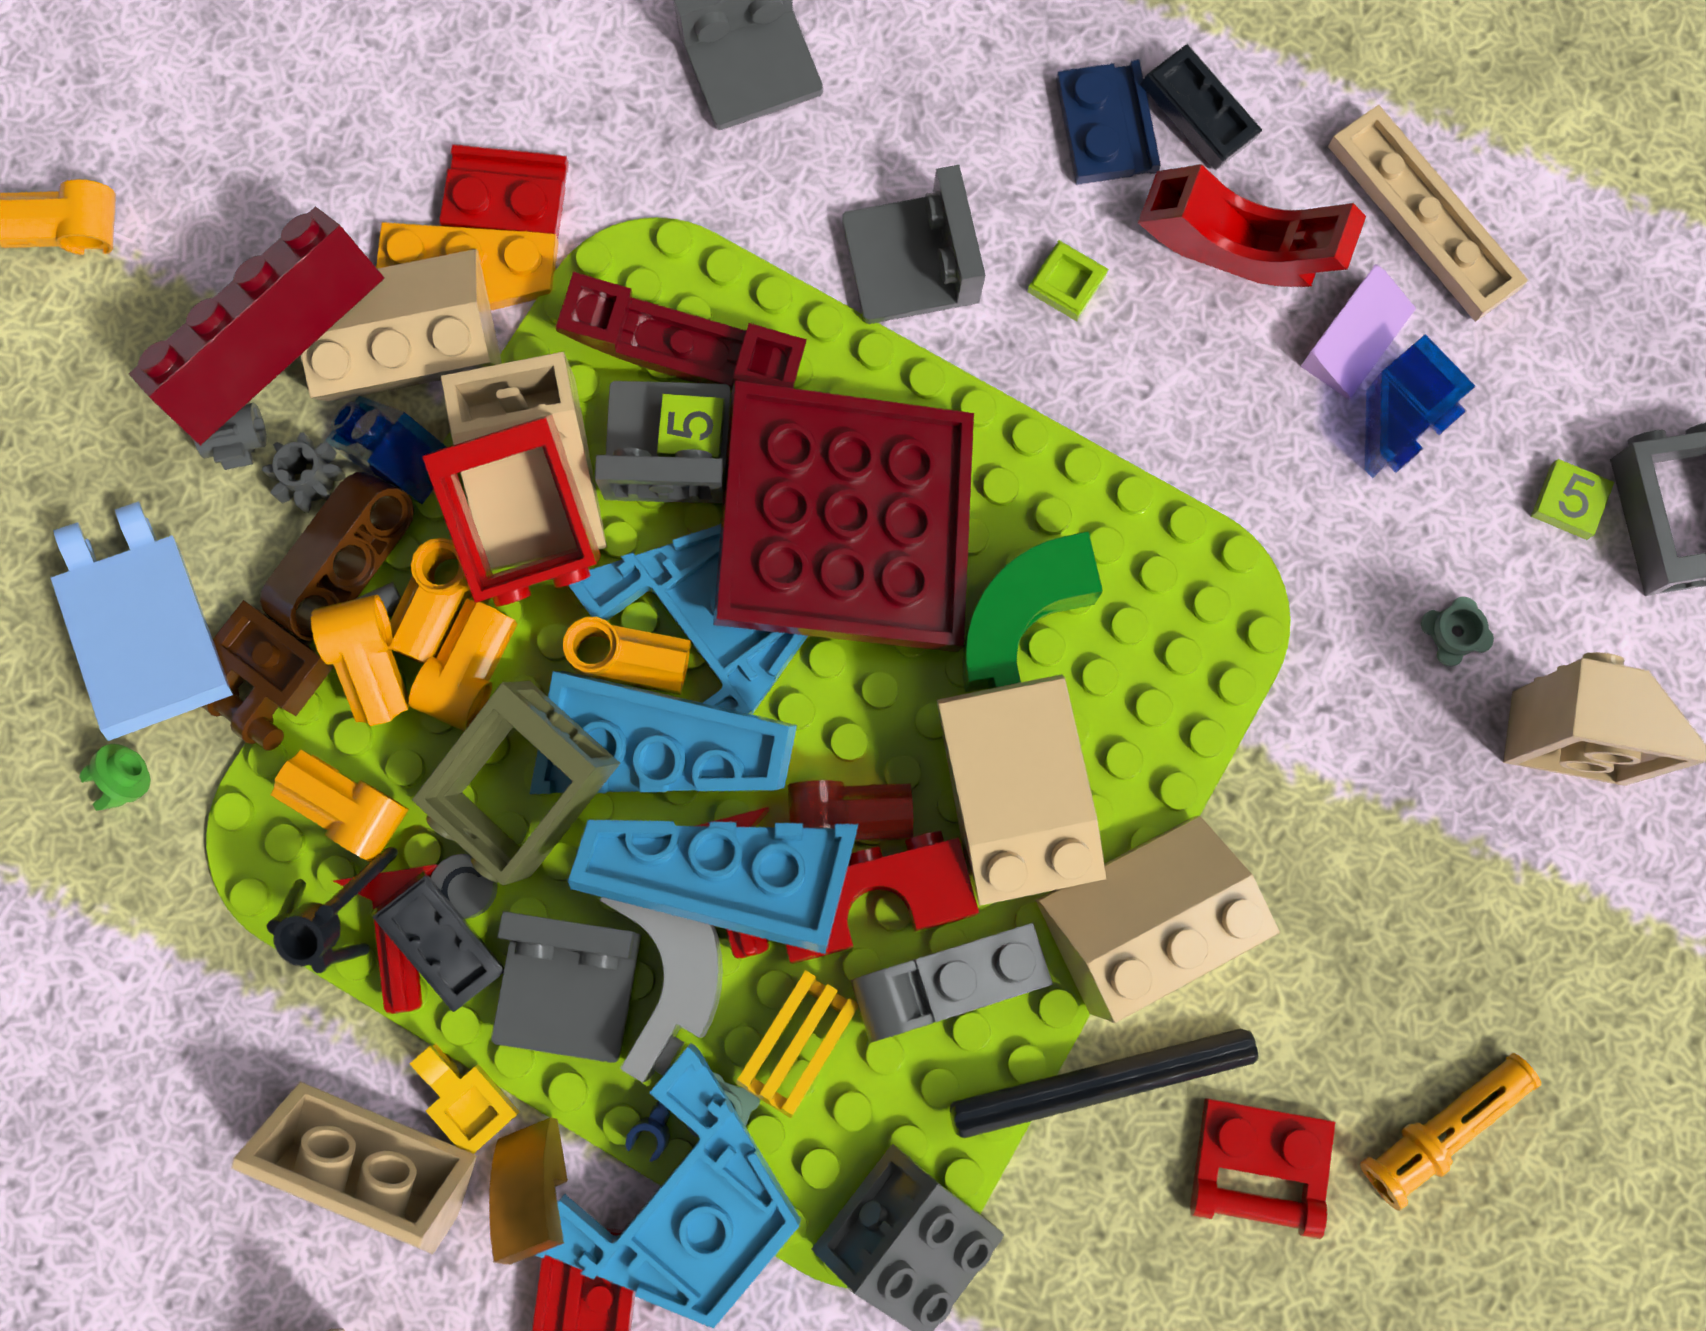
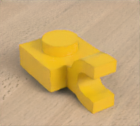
[410,1044,520,1154]

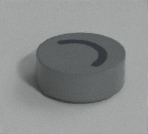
[431,854,498,919]

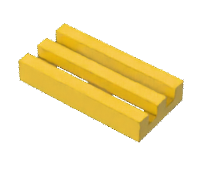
[736,970,858,1118]

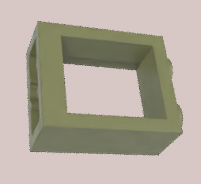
[412,681,620,886]

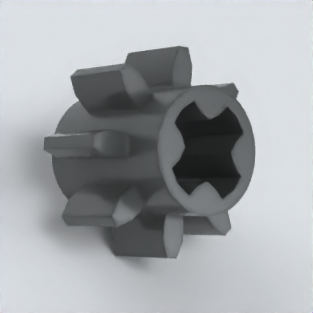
[193,403,267,470]
[262,432,346,513]

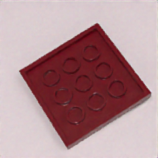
[713,380,974,652]

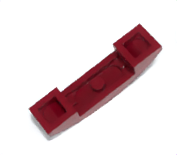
[556,272,807,391]

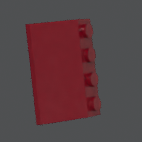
[128,206,385,446]

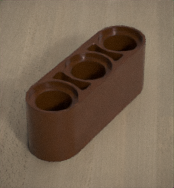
[260,472,414,641]

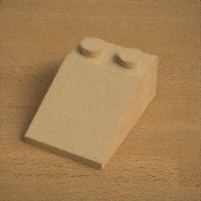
[937,674,1106,905]

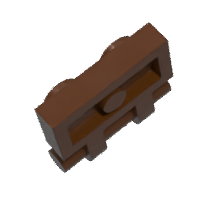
[202,600,334,751]

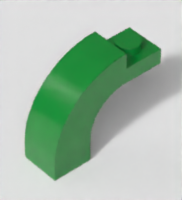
[962,531,1103,693]

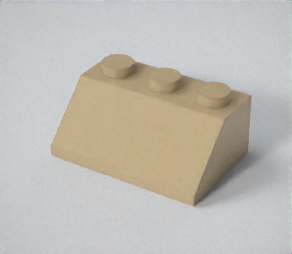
[301,249,502,402]
[1503,652,1706,786]
[1036,816,1280,1023]
[231,1082,477,1255]

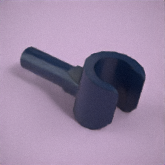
[625,1101,671,1162]

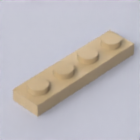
[1328,104,1529,322]

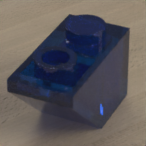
[1365,334,1476,478]
[324,396,447,504]

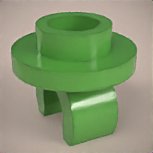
[79,744,151,811]

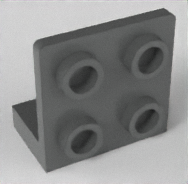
[673,0,823,130]
[842,165,986,324]
[595,381,731,504]
[492,912,642,1063]
[811,1144,1004,1331]

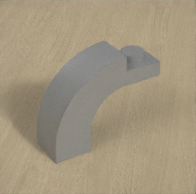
[600,897,723,1082]

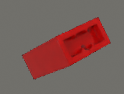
[423,414,601,607]

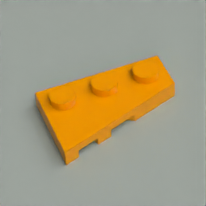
[376,222,559,310]

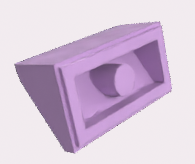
[1300,264,1416,400]

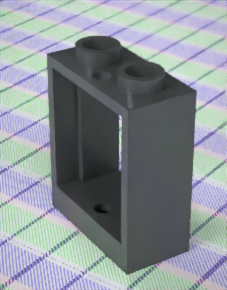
[1610,422,1706,596]

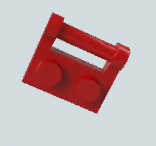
[1190,1098,1336,1239]

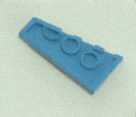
[530,671,797,794]
[568,820,858,954]

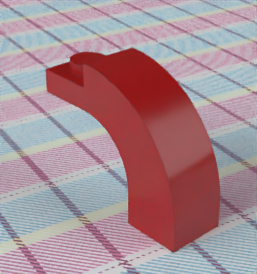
[1137,164,1366,287]

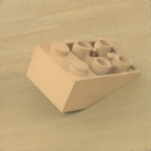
[441,352,607,571]

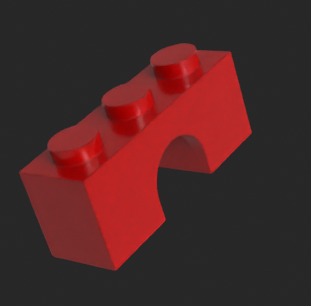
[786,831,979,964]

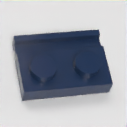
[1056,60,1161,185]

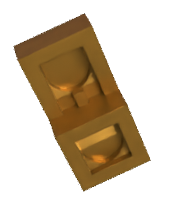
[489,1117,568,1265]

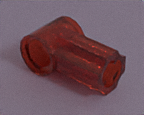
[788,780,914,842]

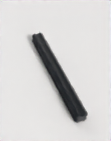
[950,1028,1258,1138]

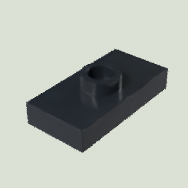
[1140,44,1262,171]
[371,871,504,1013]

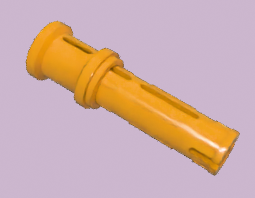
[1360,1053,1541,1211]

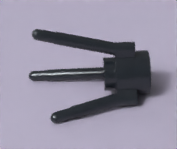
[267,847,398,973]

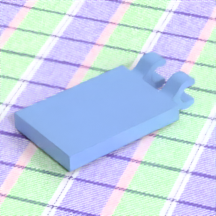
[50,501,233,741]

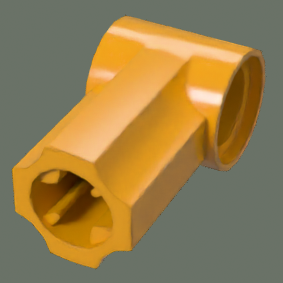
[0,179,116,255]
[390,538,472,664]
[311,595,409,726]
[409,598,518,731]
[563,617,691,695]
[271,750,409,862]

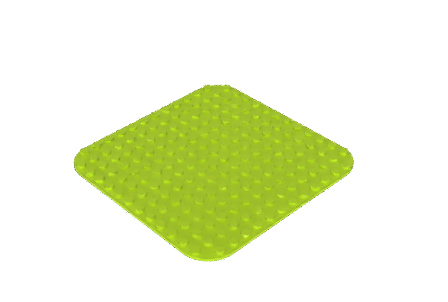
[206,217,1291,1289]

